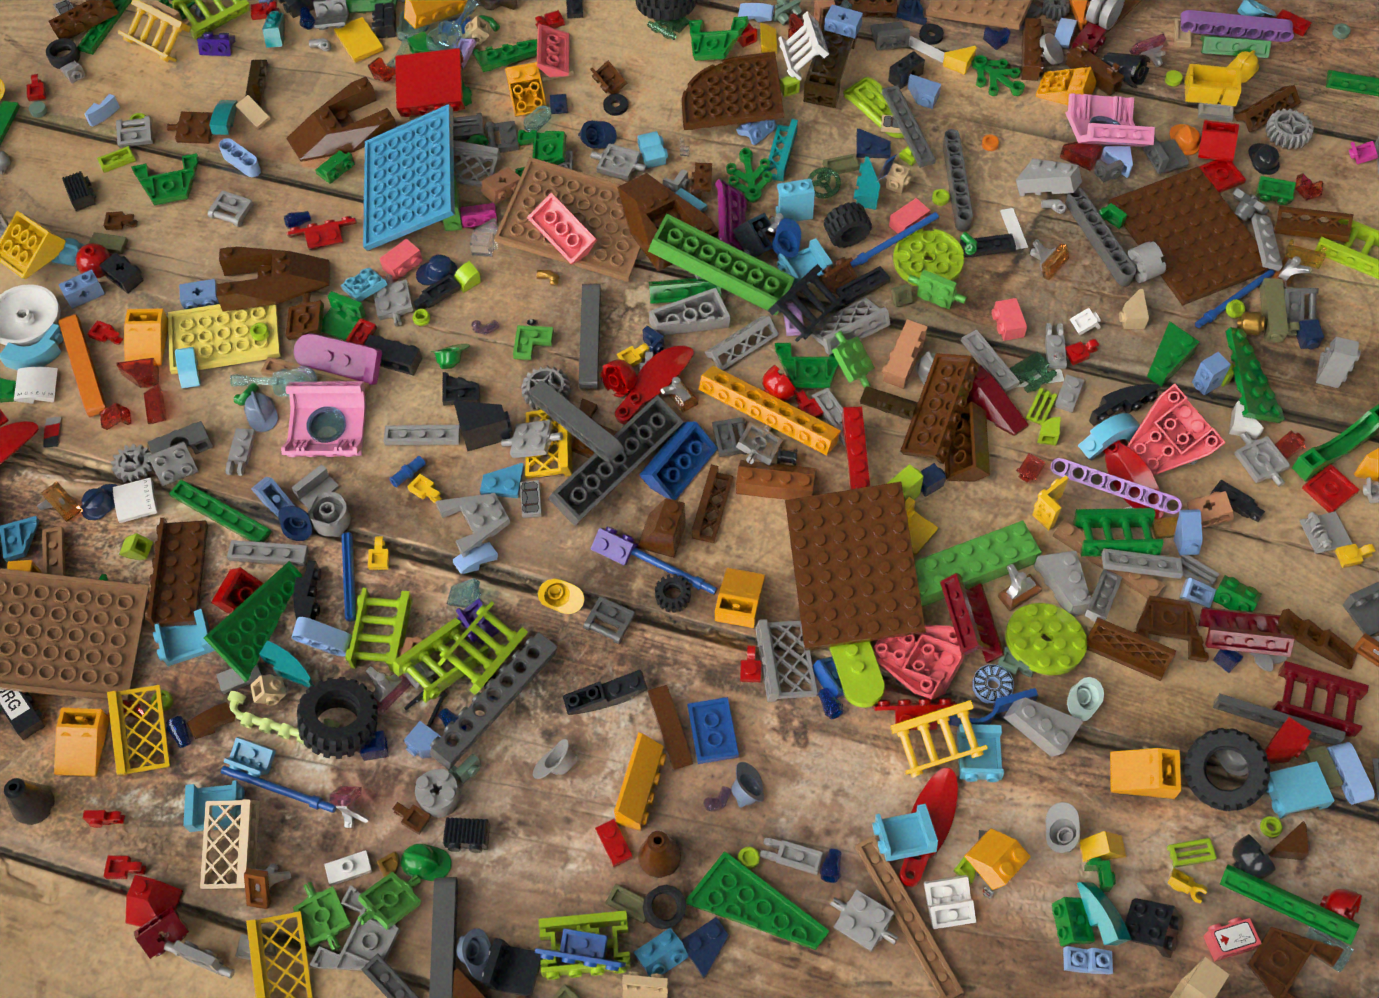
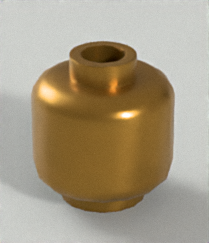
[1237,312,1265,335]

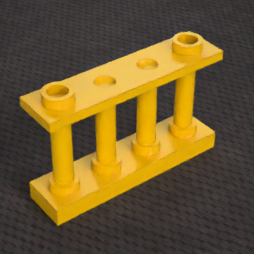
[118,0,191,62]
[890,700,988,777]

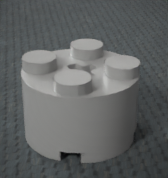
[1128,241,1166,283]
[308,492,351,537]
[415,769,461,818]

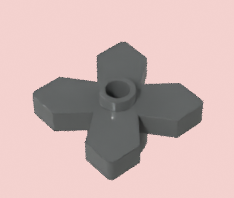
[1232,188,1269,221]

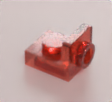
[1295,173,1324,201]
[99,403,131,430]
[1274,430,1305,460]

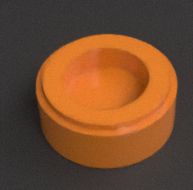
[981,134,999,151]

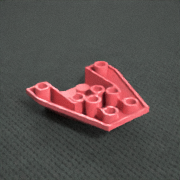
[1127,384,1225,476]
[873,625,964,700]

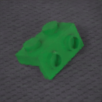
[1255,176,1296,205]
[1213,575,1262,612]

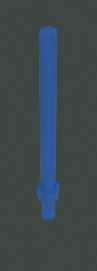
[850,212,939,268]
[1195,269,1275,328]
[631,548,718,595]
[221,765,337,813]

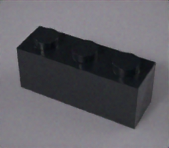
[364,335,422,376]

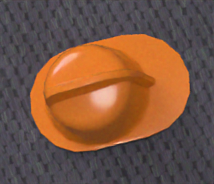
[1169,124,1200,155]

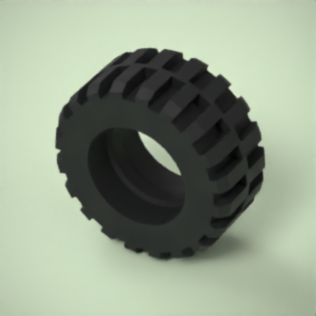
[636,0,696,21]
[297,677,378,759]
[1185,728,1270,811]

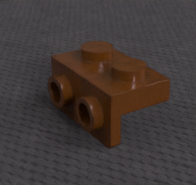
[590,60,628,94]
[691,162,712,200]
[818,257,857,293]

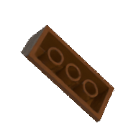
[945,402,990,482]

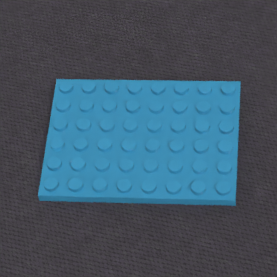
[363,104,455,251]

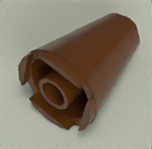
[638,831,681,878]

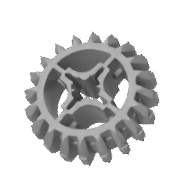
[1265,108,1314,150]
[521,365,571,410]

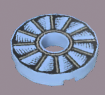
[972,665,1014,705]

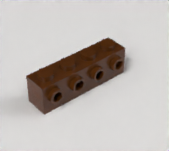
[48,0,118,39]
[834,0,897,18]
[1021,18,1044,81]

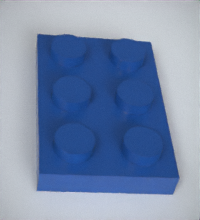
[687,697,739,764]

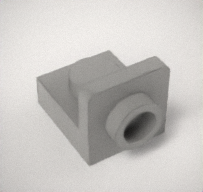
[60,60,86,83]

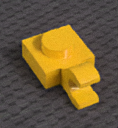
[617,343,650,367]
[407,474,442,504]
[368,536,389,570]
[1335,544,1376,568]
[1167,868,1208,903]

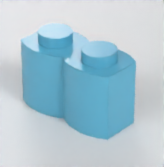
[637,131,668,169]

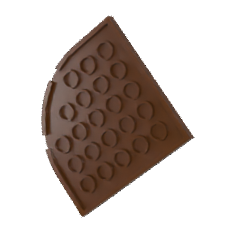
[682,51,784,130]

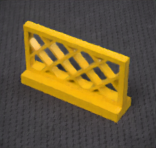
[525,410,573,479]
[107,685,170,776]
[246,911,312,998]

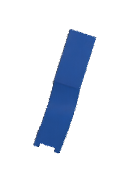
[948,688,1038,727]

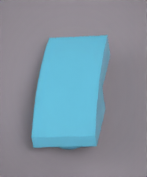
[175,347,201,388]

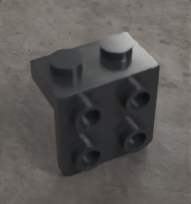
[1125,898,1183,958]
[482,938,542,997]

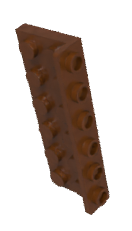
[900,353,979,464]
[145,517,208,628]

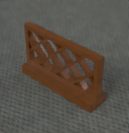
[1086,617,1177,681]

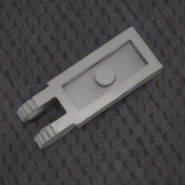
[1045,323,1067,369]
[225,428,256,476]
[760,838,823,875]

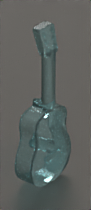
[426,0,478,51]
[387,10,430,69]
[230,366,317,397]

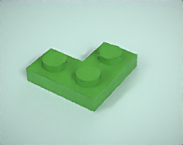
[513,325,554,360]

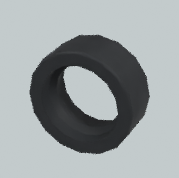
[46,38,80,69]
[643,885,687,929]

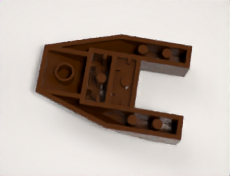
[286,76,397,162]
[617,173,719,272]
[217,246,330,312]

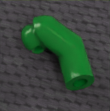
[479,15,500,32]
[466,134,489,146]
[960,232,978,255]
[234,383,259,406]

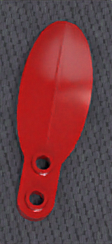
[615,346,694,424]
[0,421,39,465]
[1103,440,1164,522]
[899,768,958,887]

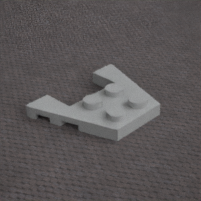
[435,493,510,558]
[310,886,400,971]

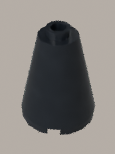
[1102,52,1150,88]
[4,778,55,825]

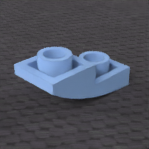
[738,3,774,23]
[1055,18,1077,49]
[84,94,120,127]
[453,542,498,574]
[1063,946,1113,974]

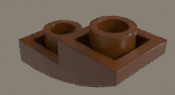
[187,702,235,739]

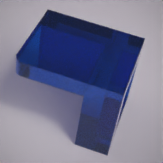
[983,27,1010,50]
[1213,649,1243,673]
[360,730,389,761]

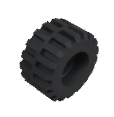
[824,202,872,248]

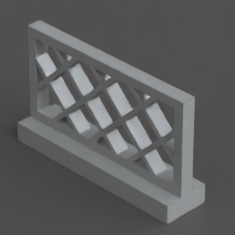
[453,140,501,187]
[806,298,890,355]
[755,619,818,702]

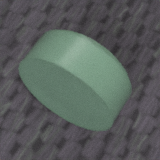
[1332,23,1351,39]
[29,101,47,118]

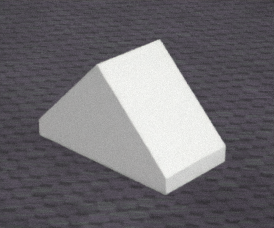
[1229,401,1264,440]

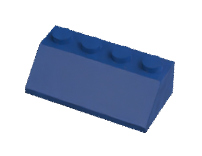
[639,421,717,500]

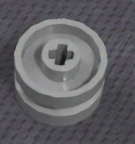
[1086,0,1125,30]

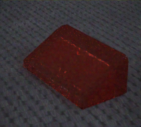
[143,384,167,425]

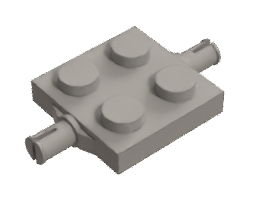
[590,144,647,181]
[373,274,414,326]
[501,420,563,458]
[736,422,783,465]
[1234,432,1290,487]
[830,889,899,952]
[164,940,235,979]

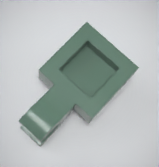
[997,647,1034,678]

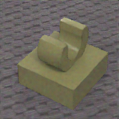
[891,283,913,307]

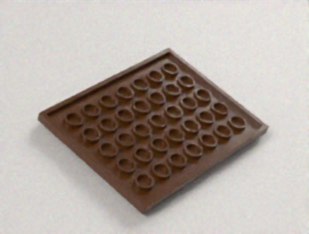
[1108,166,1269,306]
[785,481,926,651]

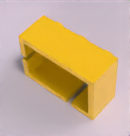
[1185,64,1241,106]

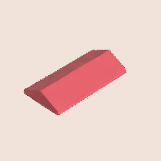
[537,24,569,77]
[527,193,597,265]

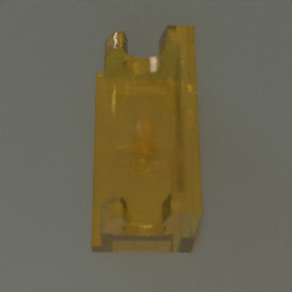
[1284,239,1327,269]

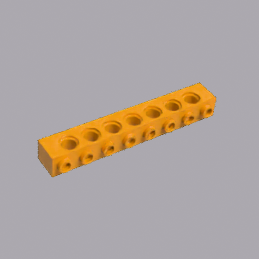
[698,365,841,456]

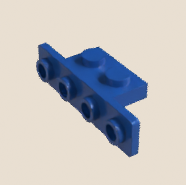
[535,928,626,971]

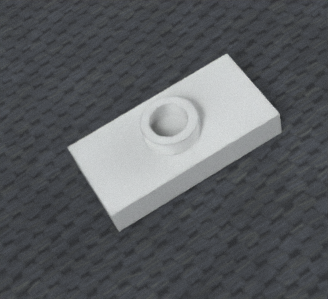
[324,850,372,886]

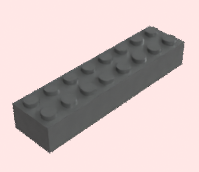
[548,395,683,526]

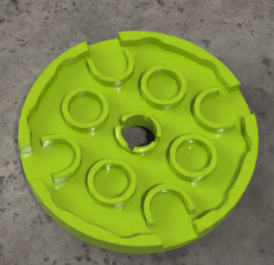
[893,228,964,286]
[1005,603,1087,675]

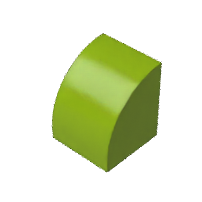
[779,75,800,97]
[454,261,481,293]
[1037,417,1061,446]
[119,533,153,560]

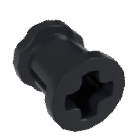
[777,447,798,466]

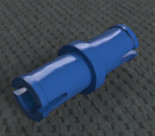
[389,456,426,488]

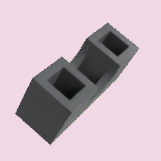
[147,421,213,455]

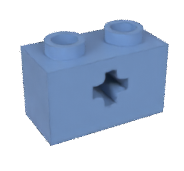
[824,4,863,38]
[58,269,105,309]
[179,279,219,310]
[1192,352,1231,395]

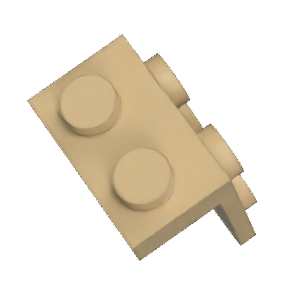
[622,972,669,998]

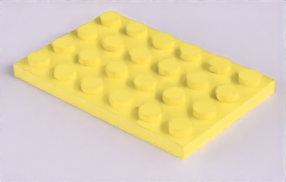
[168,304,281,374]

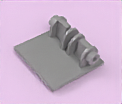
[147,442,199,486]
[1299,511,1352,554]

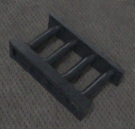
[767,264,847,342]

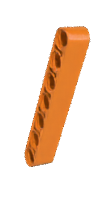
[58,314,108,417]

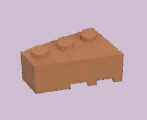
[882,319,928,389]

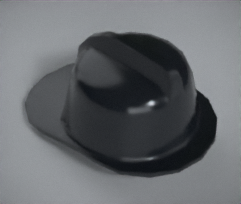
[1248,143,1280,175]

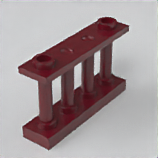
[940,573,1004,663]
[1198,607,1295,657]
[1272,661,1369,737]

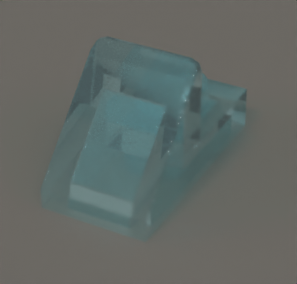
[446,578,481,608]

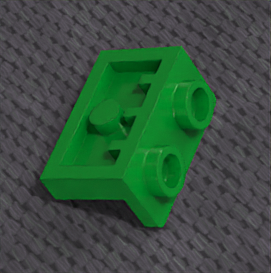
[315,150,355,184]
[1052,897,1095,947]

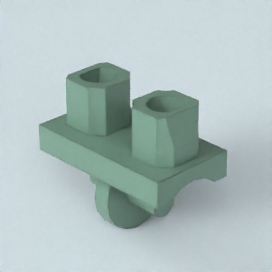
[772,0,803,26]

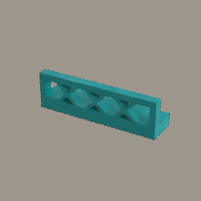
[765,119,798,182]

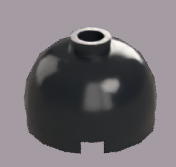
[1232,834,1276,879]

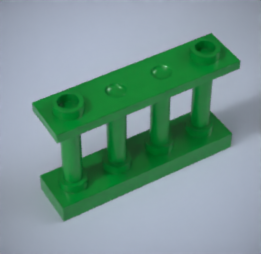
[1073,508,1164,557]

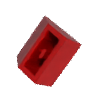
[1198,120,1239,161]

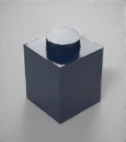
[1296,319,1324,349]
[921,463,946,497]

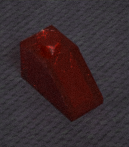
[1060,141,1102,171]
[117,358,159,388]

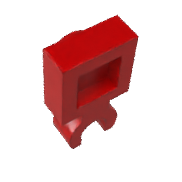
[82,810,125,828]

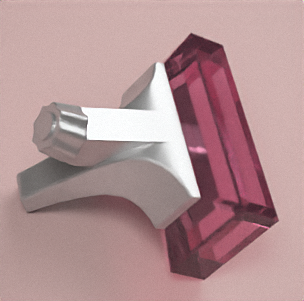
[1129,33,1166,67]
[366,666,411,714]
[330,786,370,828]

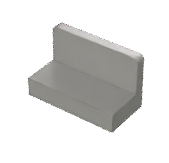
[292,464,339,508]

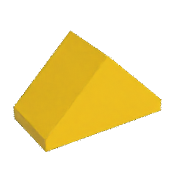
[943,46,976,75]
[1079,831,1127,862]

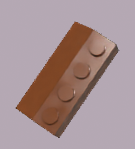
[736,460,816,500]

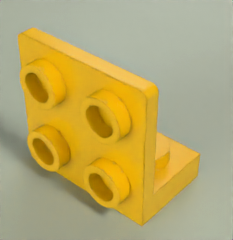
[1032,475,1069,531]
[905,497,938,555]

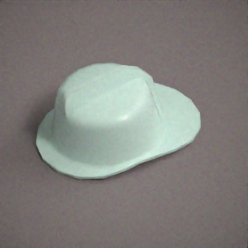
[1067,677,1104,721]

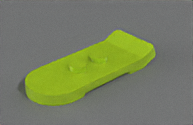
[843,77,915,138]
[829,641,884,708]

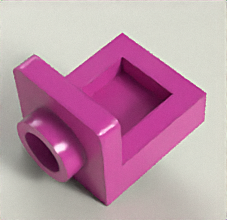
[1349,141,1378,165]

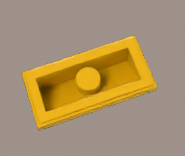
[760,23,777,54]

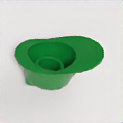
[431,344,470,369]
[400,844,451,881]

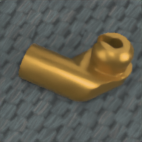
[537,270,560,285]

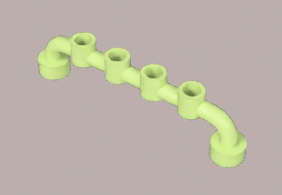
[227,691,340,744]

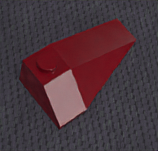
[967,365,1029,436]

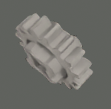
[111,444,152,482]

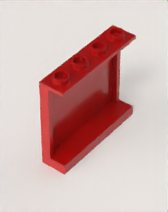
[395,48,465,117]

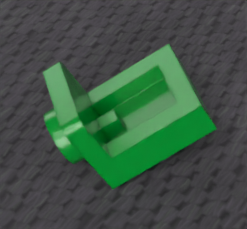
[1098,203,1127,229]
[1084,858,1116,892]

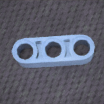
[219,138,261,177]
[292,617,352,657]
[1327,742,1374,804]

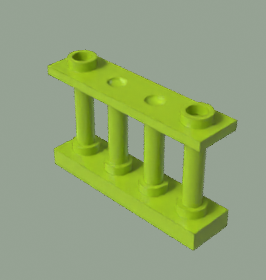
[172,0,250,40]
[1314,219,1379,279]
[345,588,413,672]
[437,601,528,695]
[393,617,488,703]

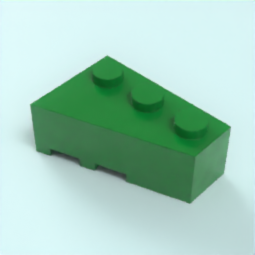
[1147,321,1200,387]

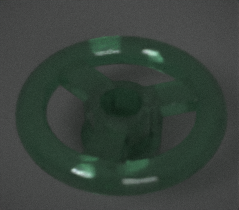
[808,167,841,199]

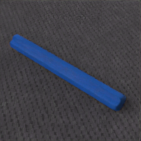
[341,532,356,622]

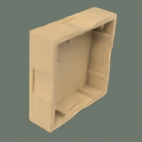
[1169,957,1230,998]

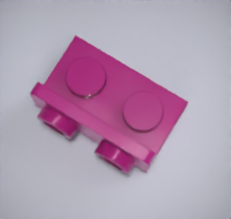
[461,203,497,228]

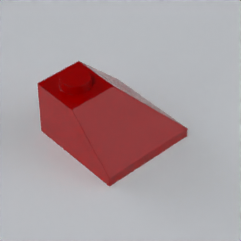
[125,875,183,932]

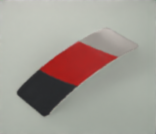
[43,417,61,448]

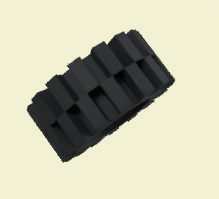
[655,574,691,613]

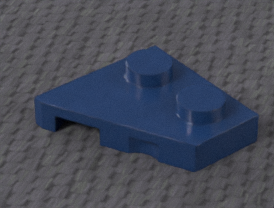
[681,917,729,979]

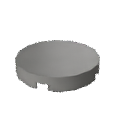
[1040,33,1064,65]

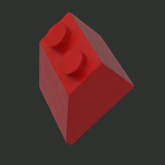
[211,567,264,614]
[1265,717,1312,764]

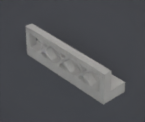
[705,316,779,370]

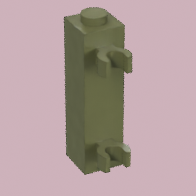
[1259,278,1300,343]

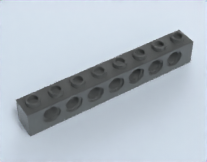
[430,632,558,770]

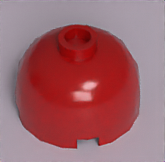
[76,243,111,278]
[601,359,637,397]
[762,365,797,401]
[1320,888,1362,922]

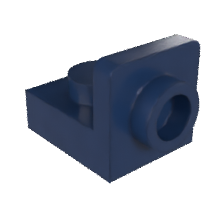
[550,94,568,114]
[642,326,665,356]

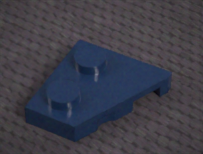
[896,0,927,25]
[856,129,891,159]

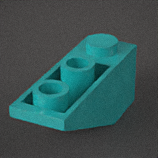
[262,11,284,48]
[854,156,880,210]

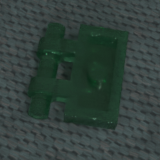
[647,17,689,40]
[1009,351,1057,393]

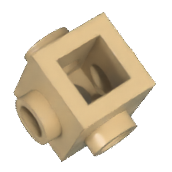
[465,16,490,46]
[885,163,911,194]
[251,674,286,706]

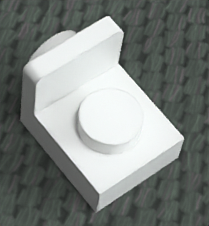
[1070,308,1101,335]

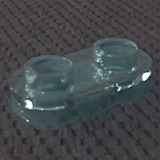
[523,106,552,132]

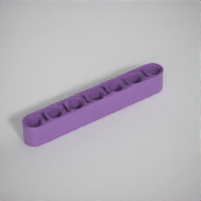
[1180,10,1294,42]
[1051,458,1183,514]

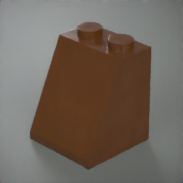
[637,498,686,558]

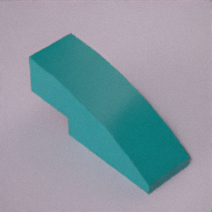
[209,100,238,135]
[259,640,315,688]
[1077,882,1131,946]

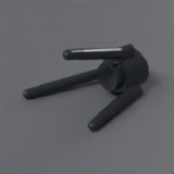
[404,677,448,728]

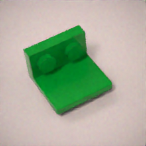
[321,291,366,341]

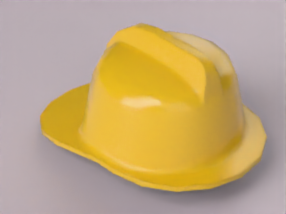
[1227,50,1259,83]
[538,578,584,614]

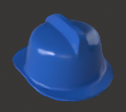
[772,218,801,258]

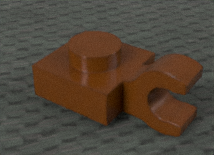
[103,211,138,230]
[392,802,431,835]

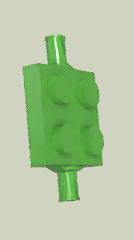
[908,270,967,310]
[832,330,875,389]
[358,871,421,930]
[293,882,351,952]

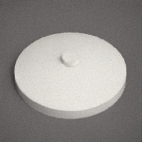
[0,285,61,347]

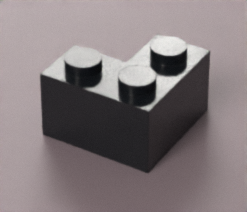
[733,213,773,258]

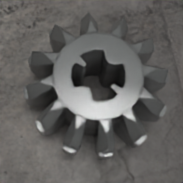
[1042,0,1070,21]

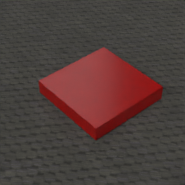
[1198,160,1246,193]
[1302,464,1360,513]

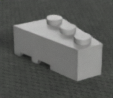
[1016,158,1082,196]
[1316,337,1361,388]
[1034,551,1091,616]
[1003,697,1083,757]

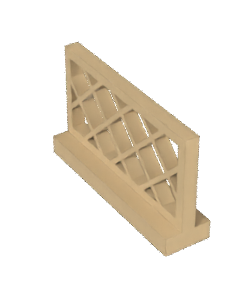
[200,800,260,889]

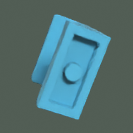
[775,179,815,221]
[777,238,833,286]
[153,609,215,666]
[957,724,1004,782]
[1265,761,1334,819]
[183,780,245,832]
[872,804,938,862]

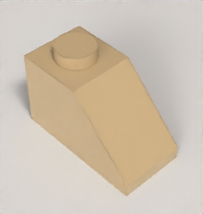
[1119,289,1149,330]

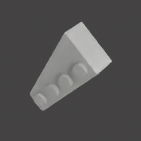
[649,288,730,335]

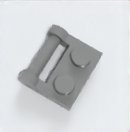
[116,116,153,148]
[208,190,254,227]

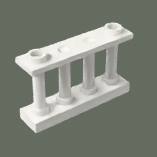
[779,11,829,81]

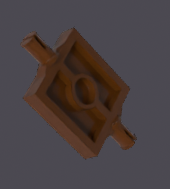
[167,111,213,144]
[286,293,324,340]

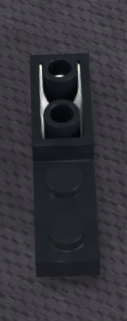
[1089,384,1160,426]
[293,560,321,620]
[562,670,648,715]

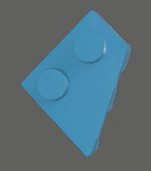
[480,463,524,498]
[0,516,40,562]

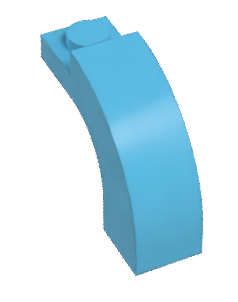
[0,324,64,370]
[1078,413,1140,461]

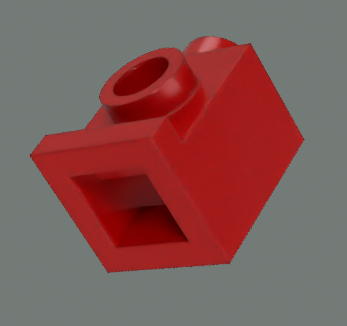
[737,23,757,48]

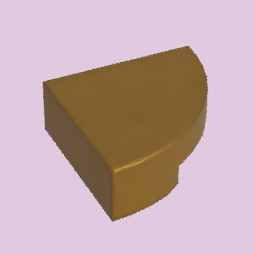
[376,851,399,877]

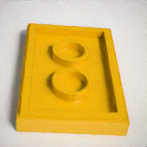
[334,17,384,63]

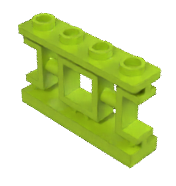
[538,911,631,980]

